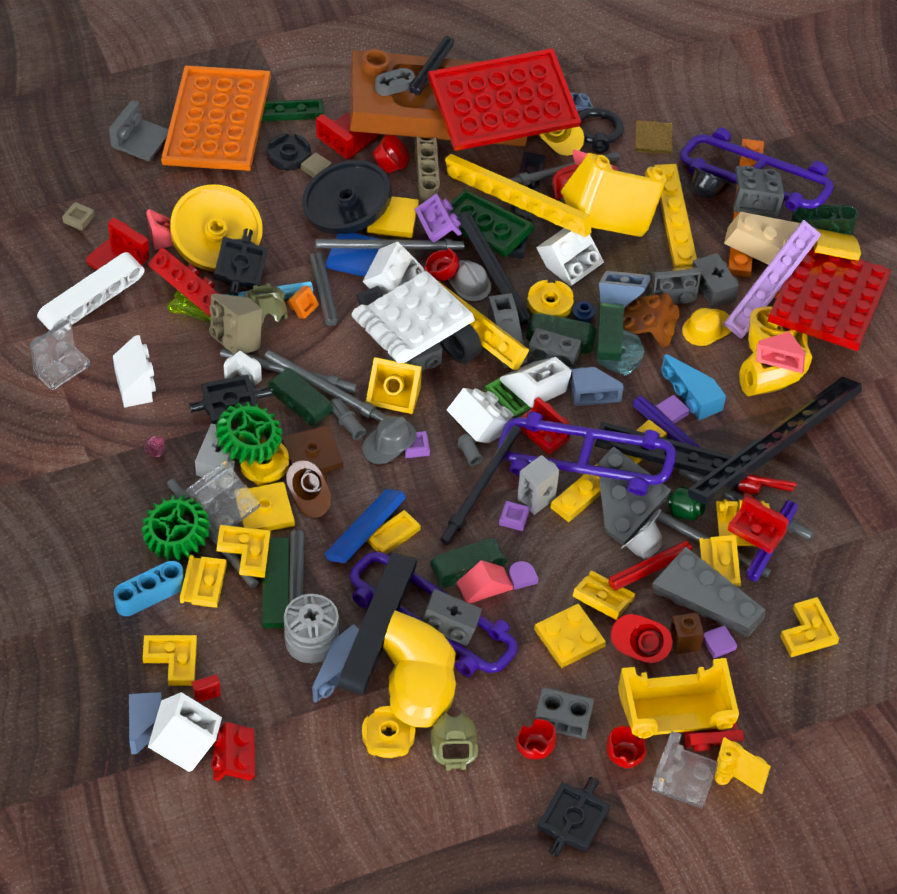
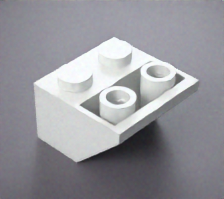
[536,228,604,286]
[363,241,426,296]
[113,335,156,408]
[500,357,572,408]
[447,388,514,443]
[148,692,222,772]

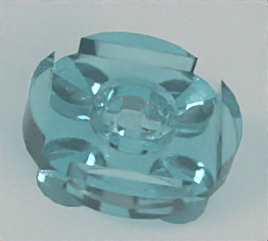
[596,330,644,375]

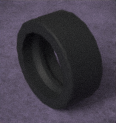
[440,324,482,364]

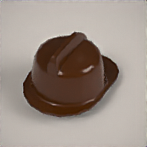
[286,460,332,518]

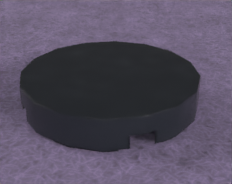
[267,134,311,171]

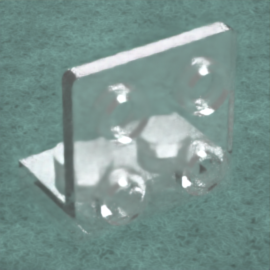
[30,320,90,391]
[186,460,260,533]
[651,731,718,808]

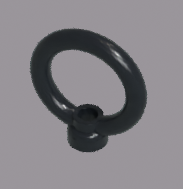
[578,108,624,153]

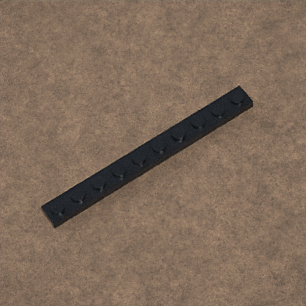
[688,377,862,506]

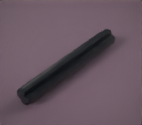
[409,36,455,96]

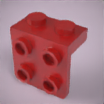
[86,218,150,270]

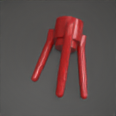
[738,474,797,511]

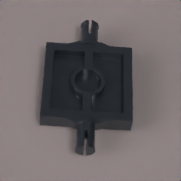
[213,228,268,296]
[189,374,272,425]
[537,777,611,857]

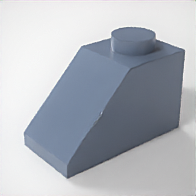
[599,271,651,309]
[569,367,623,406]
[129,692,162,754]

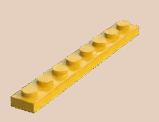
[445,154,592,238]

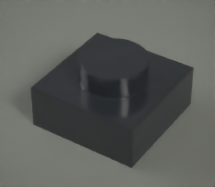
[356,286,383,305]

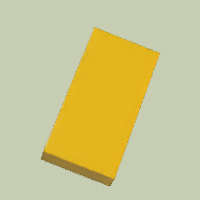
[367,510,421,554]

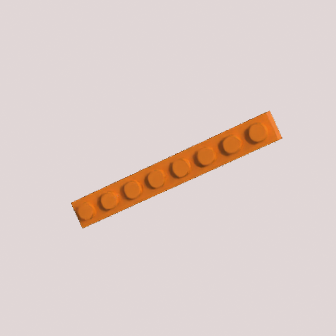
[728,139,764,278]

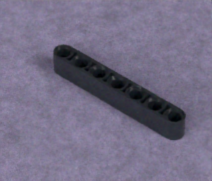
[337,551,418,696]

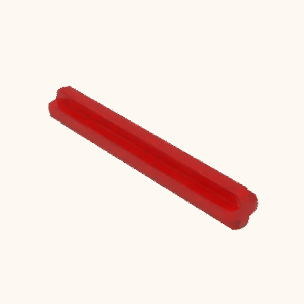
[608,541,693,590]

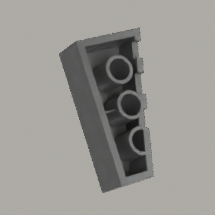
[652,547,765,638]

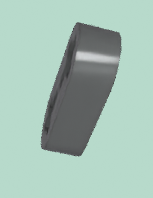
[374,68,415,96]

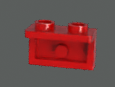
[520,397,571,455]
[727,496,789,554]
[211,722,255,781]
[684,723,744,752]

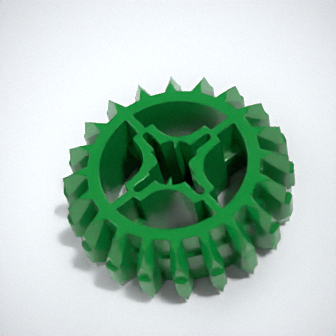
[215,401,282,466]
[141,494,210,561]

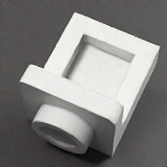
[224,351,262,386]

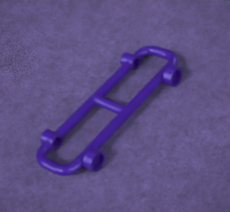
[680,127,834,211]
[498,412,676,496]
[350,552,518,677]

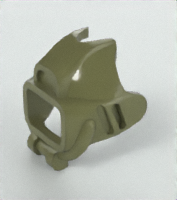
[244,283,288,324]
[430,712,479,771]

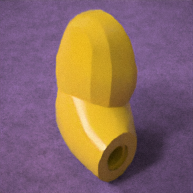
[739,306,812,396]
[383,611,456,728]

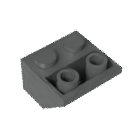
[646,266,701,304]

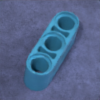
[114,561,184,616]

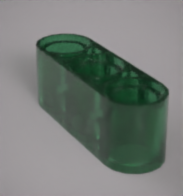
[791,205,858,235]
[597,302,624,361]
[526,313,597,354]
[267,368,333,426]
[430,538,507,587]

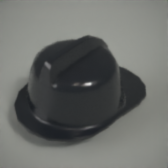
[691,166,738,199]

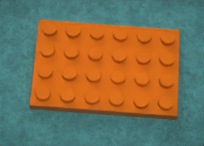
[161,66,271,171]

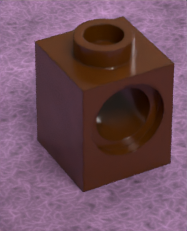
[669,613,704,654]

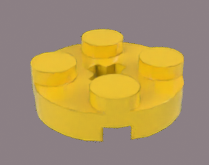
[527,280,574,324]
[240,439,289,486]
[362,706,415,758]

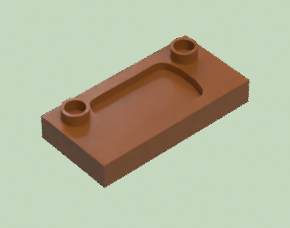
[350,49,527,146]

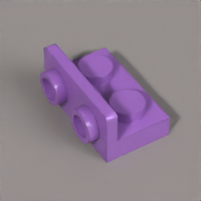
[415,193,462,243]

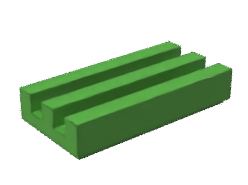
[485,378,532,419]

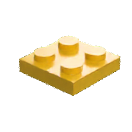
[534,603,606,668]

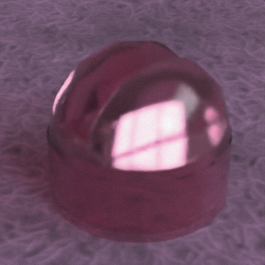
[144,436,165,457]

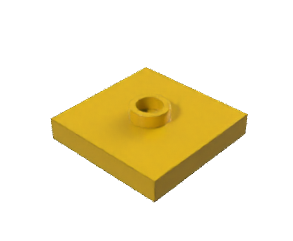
[235,482,295,531]

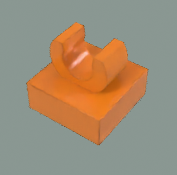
[287,286,319,319]

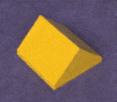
[366,357,422,414]

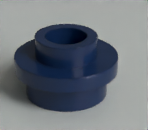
[572,301,596,323]

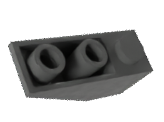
[487,293,527,368]

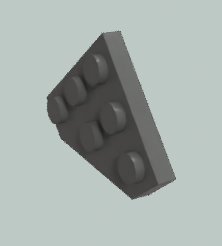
[598,446,671,546]

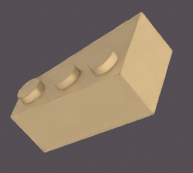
[724,212,800,265]

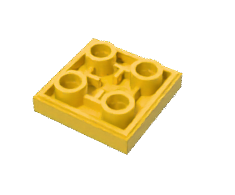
[367,196,419,238]

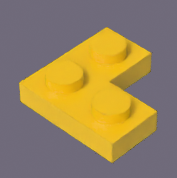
[217,525,270,578]
[780,597,839,657]
[143,635,197,686]

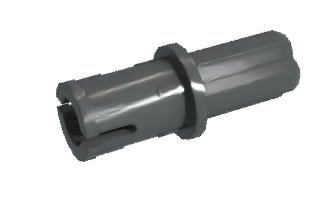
[329,398,366,440]

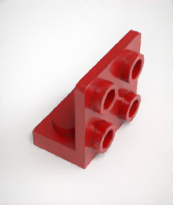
[316,113,378,160]

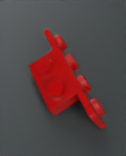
[148,248,219,317]

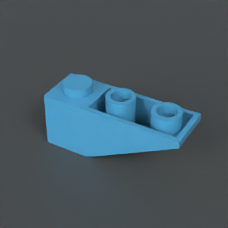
[661,354,726,421]

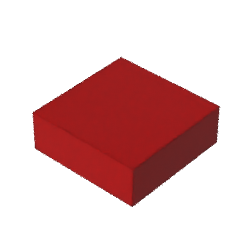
[191,674,221,703]

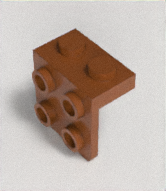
[617,293,680,347]

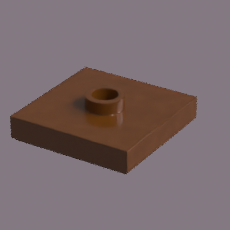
[282,425,343,472]

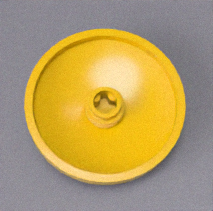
[170,185,263,272]

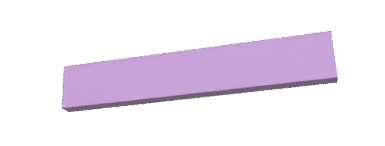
[723,220,822,339]

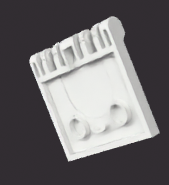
[352,271,475,364]

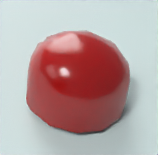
[424,248,460,282]
[515,718,557,760]
[606,725,647,768]

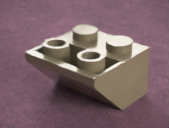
[209,294,262,355]

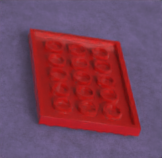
[428,48,581,151]
[767,245,892,351]

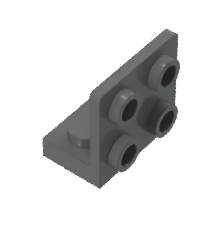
[109,100,169,161]
[733,166,784,218]

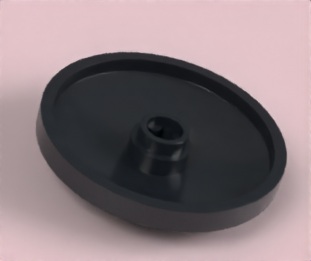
[302,160,392,234]

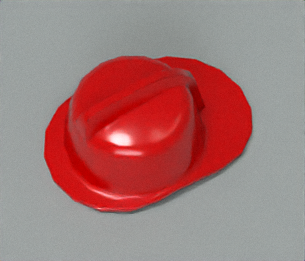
[373,134,410,174]
[550,164,579,201]
[611,614,673,663]

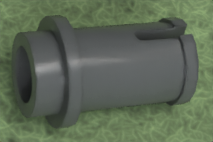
[457,434,483,466]

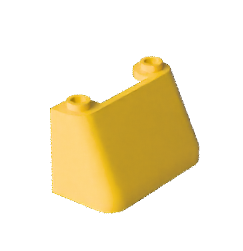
[561,153,666,237]
[618,658,739,738]

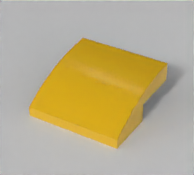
[814,228,861,261]

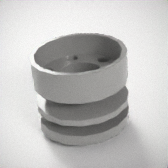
[284,593,339,664]

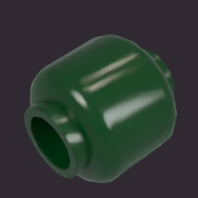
[668,486,706,521]

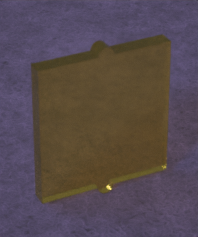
[635,120,672,154]

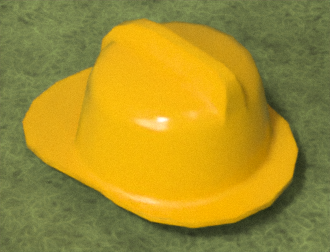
[539,127,584,156]
[682,308,732,346]

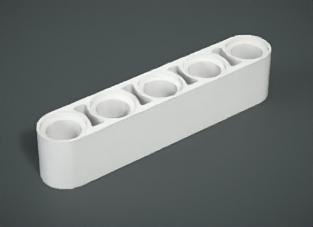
[37,252,144,334]

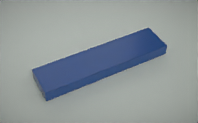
[324,489,406,563]

